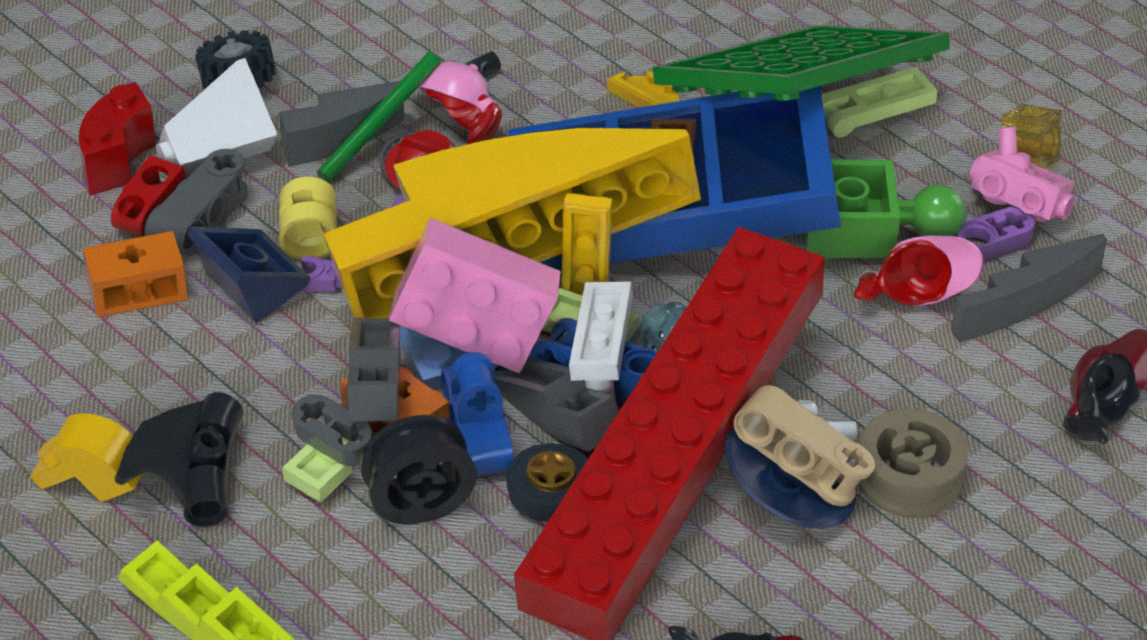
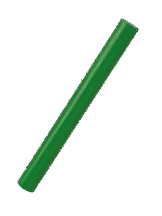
[316,52,441,183]

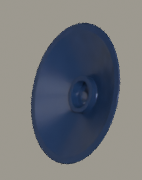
[725,426,856,528]

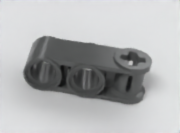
[145,149,248,257]

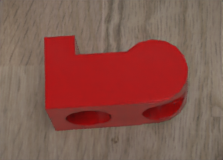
[111,155,186,237]

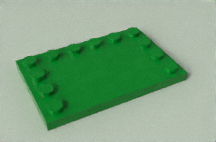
[653,25,950,101]

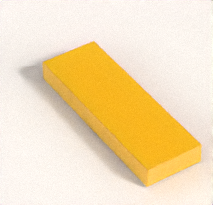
[562,193,612,296]

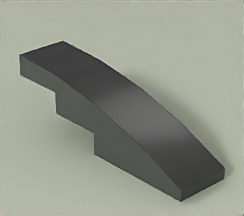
[951,234,1107,342]

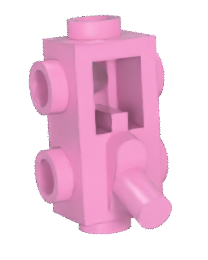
[968,126,1075,222]

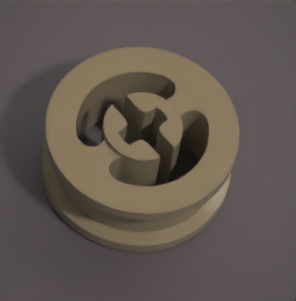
[858,409,968,518]

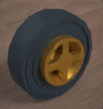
[506,443,588,522]

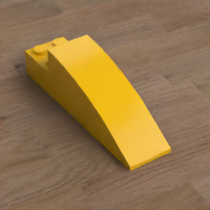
[323,128,701,318]

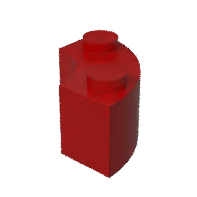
[79,82,156,196]

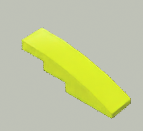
[118,540,295,640]

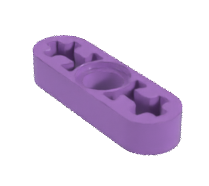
[926,207,1035,263]

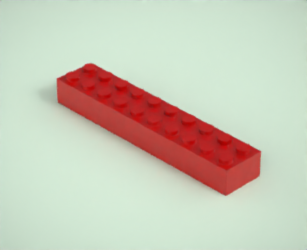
[514,227,824,640]

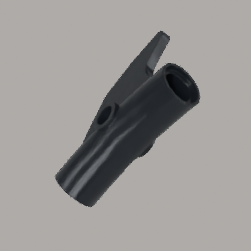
[114,392,243,527]

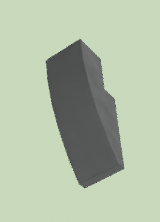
[279,81,404,167]
[347,318,400,422]
[495,356,619,452]

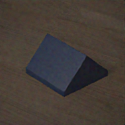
[187,227,311,323]

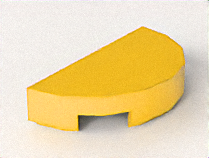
[607,71,681,108]

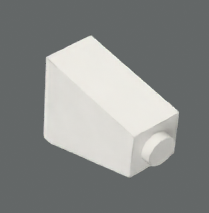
[156,58,277,177]

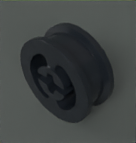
[359,415,477,525]

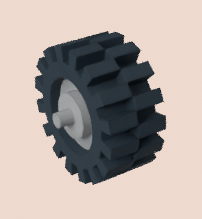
[195,30,276,90]

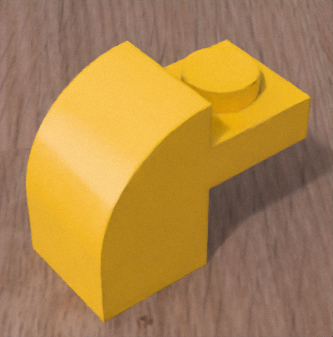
[30,413,142,503]

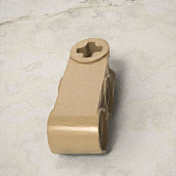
[734,385,875,506]

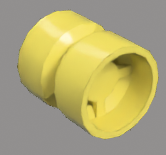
[279,177,337,260]

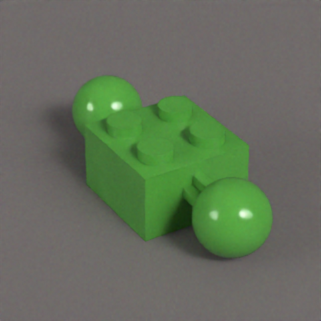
[733,159,967,259]

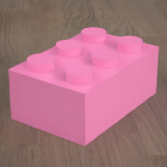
[388,218,561,374]

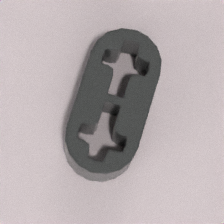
[291,395,373,466]

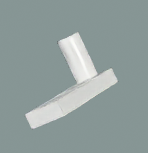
[569,282,633,400]

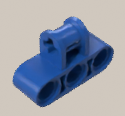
[441,352,513,476]

